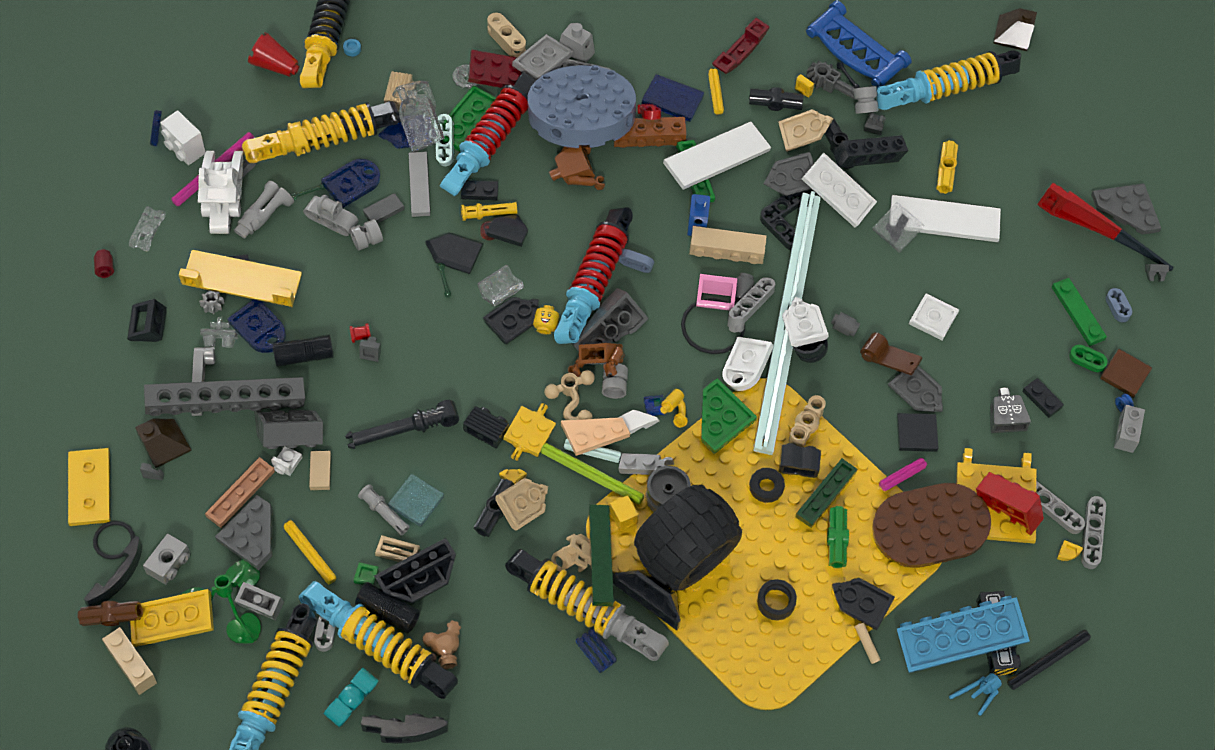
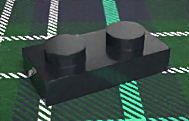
[461,180,498,200]
[1022,378,1064,418]

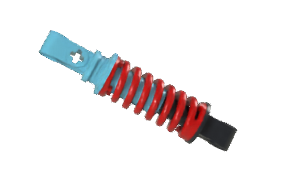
[440,72,536,196]
[554,207,633,344]

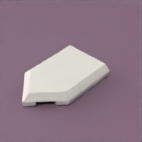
[782,297,829,347]

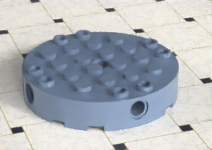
[528,65,636,148]

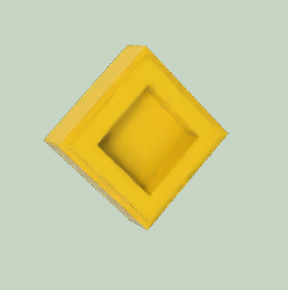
[795,74,814,98]

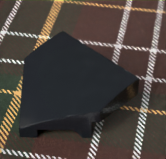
[487,215,528,247]

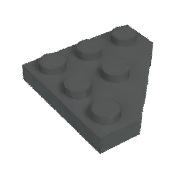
[1091,183,1161,235]
[215,495,273,570]

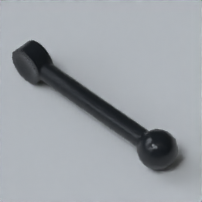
[837,62,860,88]

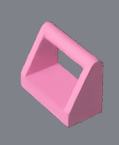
[696,274,737,311]

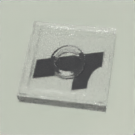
[872,202,925,253]

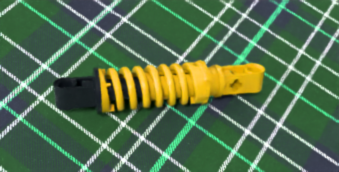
[242,101,402,163]

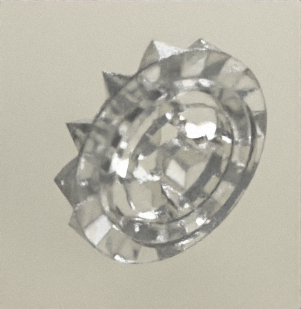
[453,64,477,89]

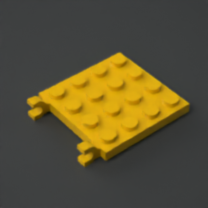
[956,448,1036,544]

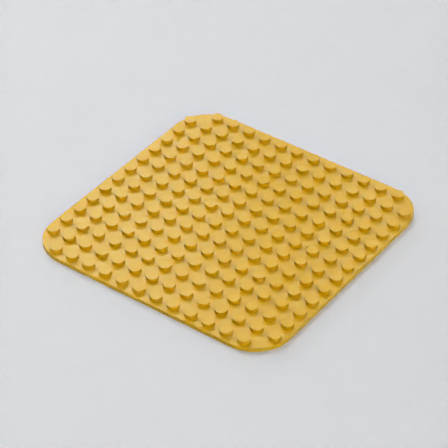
[586,378,942,710]

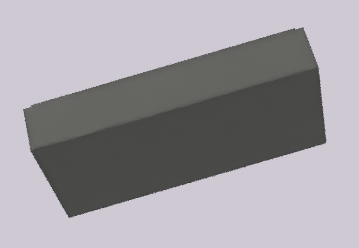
[363,193,404,224]

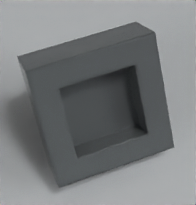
[864,113,886,135]
[1145,264,1169,281]
[360,337,380,362]

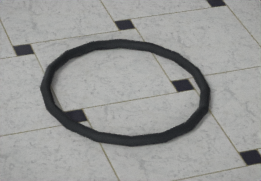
[681,298,746,354]

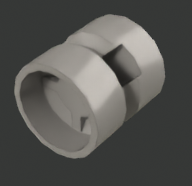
[853,86,879,114]
[349,219,383,251]
[602,363,628,399]

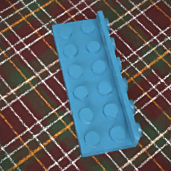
[897,596,1030,673]

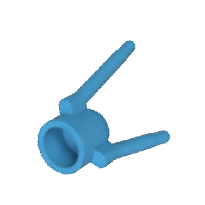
[949,673,1002,716]

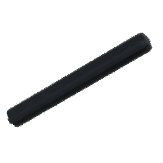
[1007,630,1091,690]

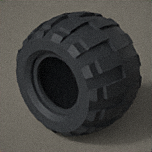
[634,485,742,591]

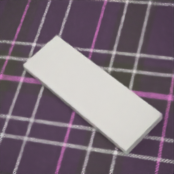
[663,122,771,190]
[889,195,1001,242]

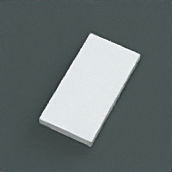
[802,153,877,228]

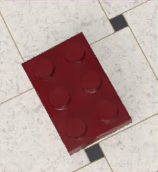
[468,49,522,88]

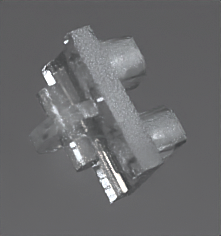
[200,317,238,348]

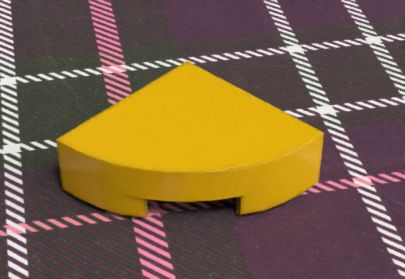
[499,469,527,484]
[1057,540,1083,561]

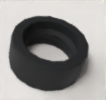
[757,579,797,621]

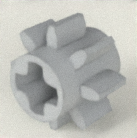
[199,290,224,314]

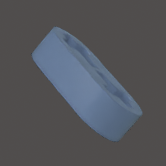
[619,249,654,273]
[1106,288,1132,322]

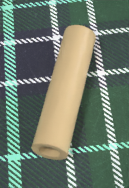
[854,622,881,664]

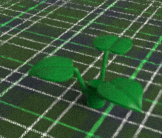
[180,559,261,643]

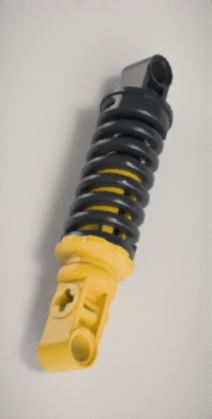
[300,0,350,88]

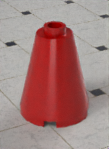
[248,32,300,77]

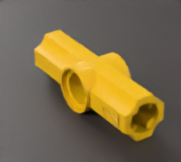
[936,140,958,194]

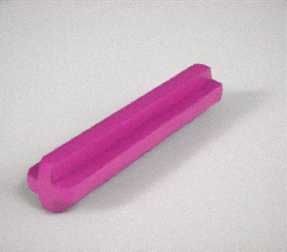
[879,458,927,491]

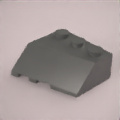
[254,409,323,449]

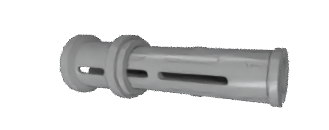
[358,484,410,535]

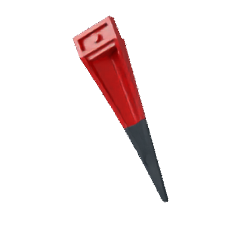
[1037,183,1174,271]

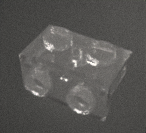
[477,265,524,307]

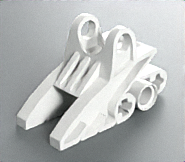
[198,151,244,234]

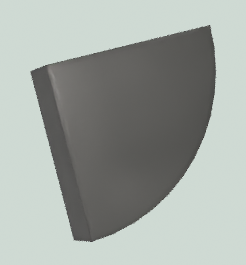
[140,463,164,480]

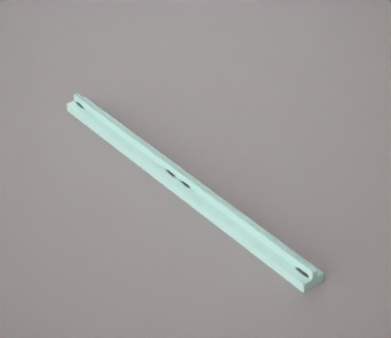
[753,191,821,455]

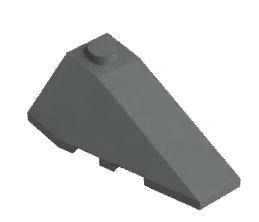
[572,288,649,352]

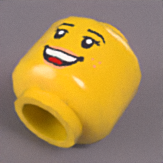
[533,305,560,335]

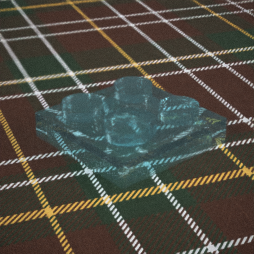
[388,474,444,527]

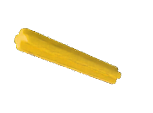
[283,520,336,585]

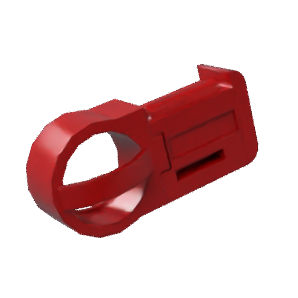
[638,104,661,120]

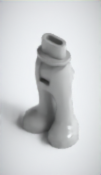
[234,181,294,239]

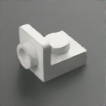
[271,446,303,476]

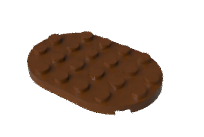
[872,483,991,568]

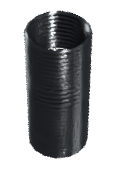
[273,334,334,367]
[355,582,420,633]

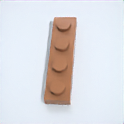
[205,457,275,528]

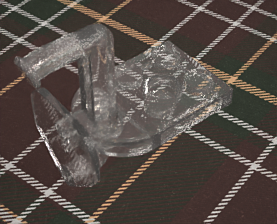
[392,80,445,152]

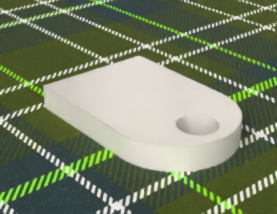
[723,337,774,391]

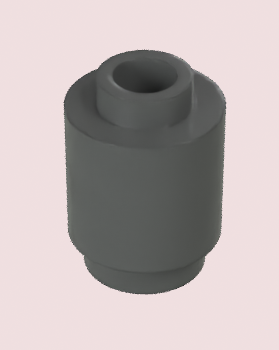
[831,312,860,337]

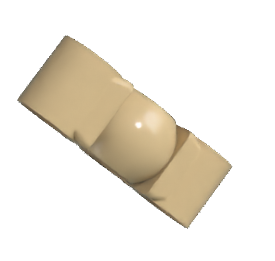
[788,395,826,448]

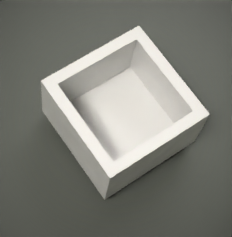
[160,110,205,166]

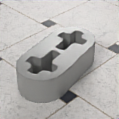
[314,616,337,652]

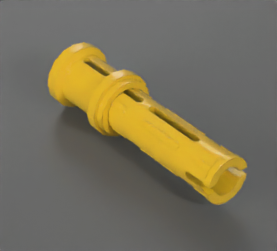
[461,202,517,221]

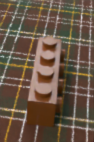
[614,117,686,148]

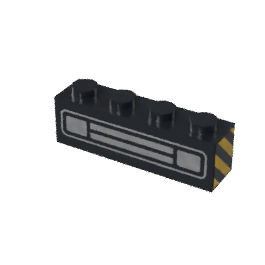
[976,591,1021,676]

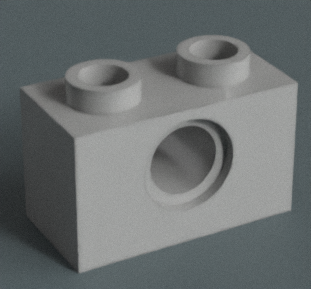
[1114,405,1145,453]
[143,533,190,585]
[235,582,284,621]

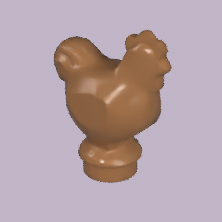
[423,620,461,669]

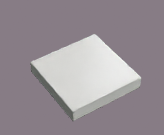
[909,294,959,341]

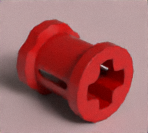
[349,323,371,343]

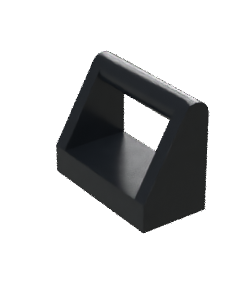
[127,299,167,342]

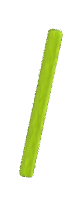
[541,443,644,504]

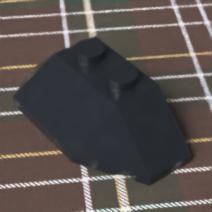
[374,538,456,604]
[613,570,681,630]

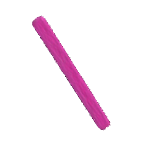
[171,132,254,206]

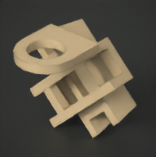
[551,534,591,572]

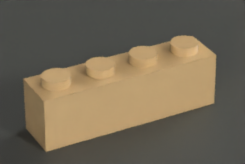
[689,226,766,264]

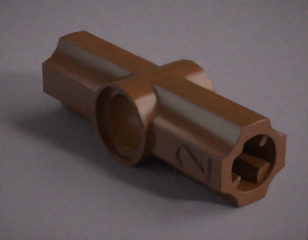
[78,601,143,626]

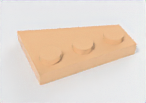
[561,418,630,456]

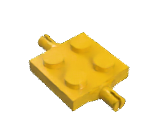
[503,403,556,461]

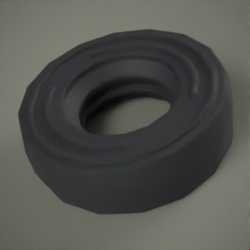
[749,468,785,503]

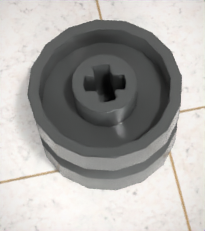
[646,465,691,512]

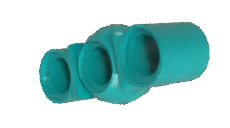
[323,667,379,728]

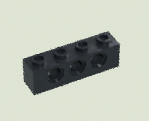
[833,135,909,168]

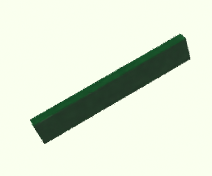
[589,504,614,607]

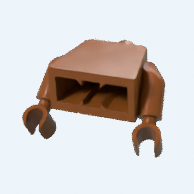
[549,145,605,190]
[568,343,625,377]

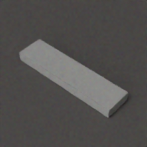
[409,152,430,217]

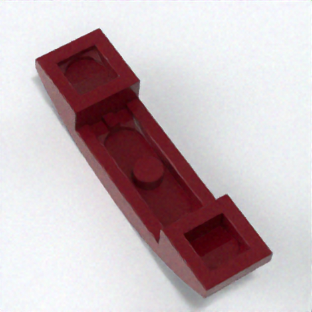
[712,18,770,74]

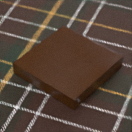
[1100,349,1152,398]

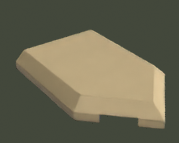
[778,109,833,152]
[496,478,548,531]

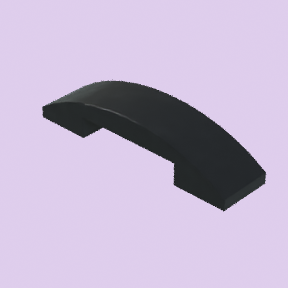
[84,536,142,607]

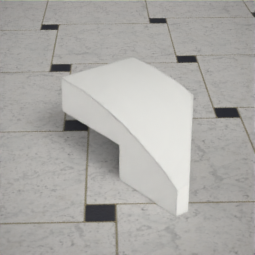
[618,410,659,434]

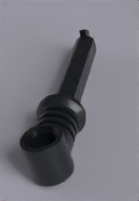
[345,400,459,449]

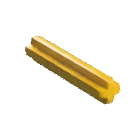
[708,68,724,115]

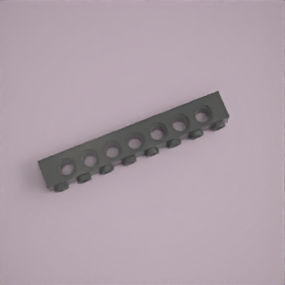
[144,377,305,416]

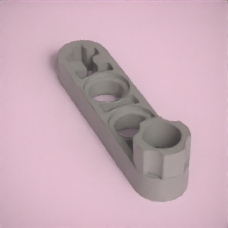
[727,278,775,333]
[191,347,215,416]

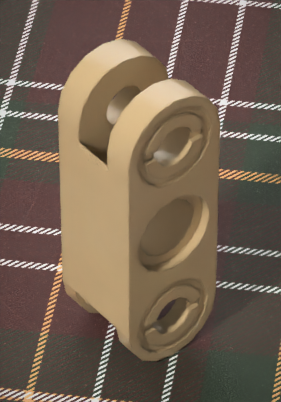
[487,13,526,58]

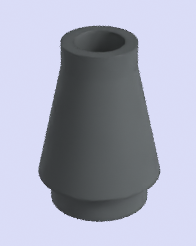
[735,273,755,301]

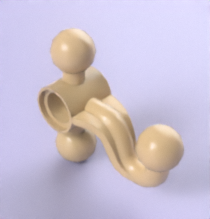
[544,370,595,420]

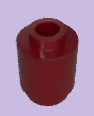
[94,249,114,278]

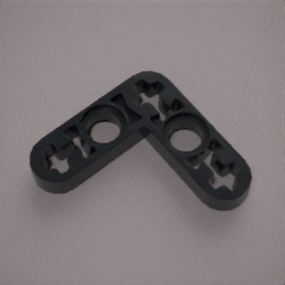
[760,191,803,250]

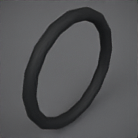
[93,521,135,560]

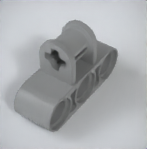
[303,195,359,236]

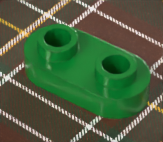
[1069,345,1108,372]

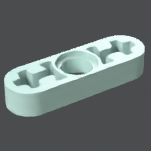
[436,114,454,166]

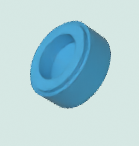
[343,39,361,57]

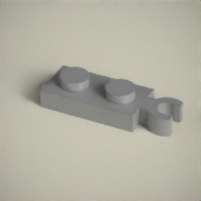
[618,453,674,475]

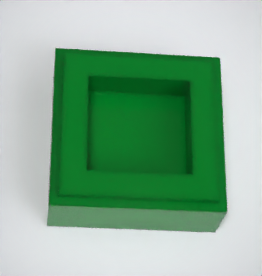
[353,562,379,585]

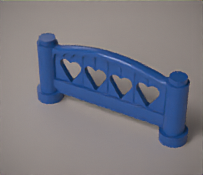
[806,0,912,89]

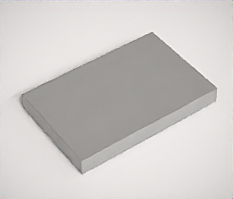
[512,34,573,80]

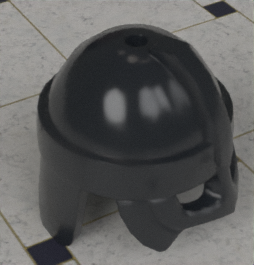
[792,339,828,363]
[105,727,152,750]

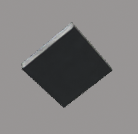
[897,413,939,452]

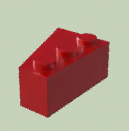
[976,472,1044,536]

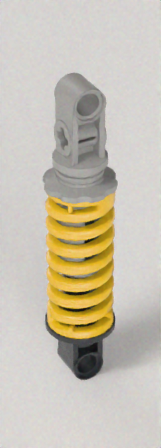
[505,549,669,661]

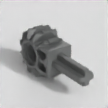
[806,60,856,100]

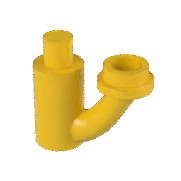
[660,389,688,428]

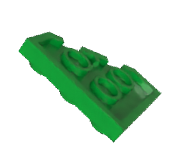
[701,378,757,454]

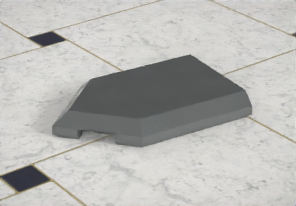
[763,152,814,196]
[888,366,943,412]

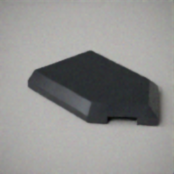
[425,232,484,274]
[483,297,539,344]
[832,578,895,630]

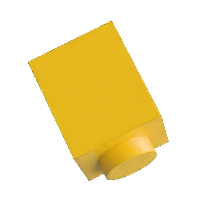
[609,495,638,531]

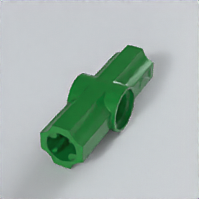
[827,506,849,568]

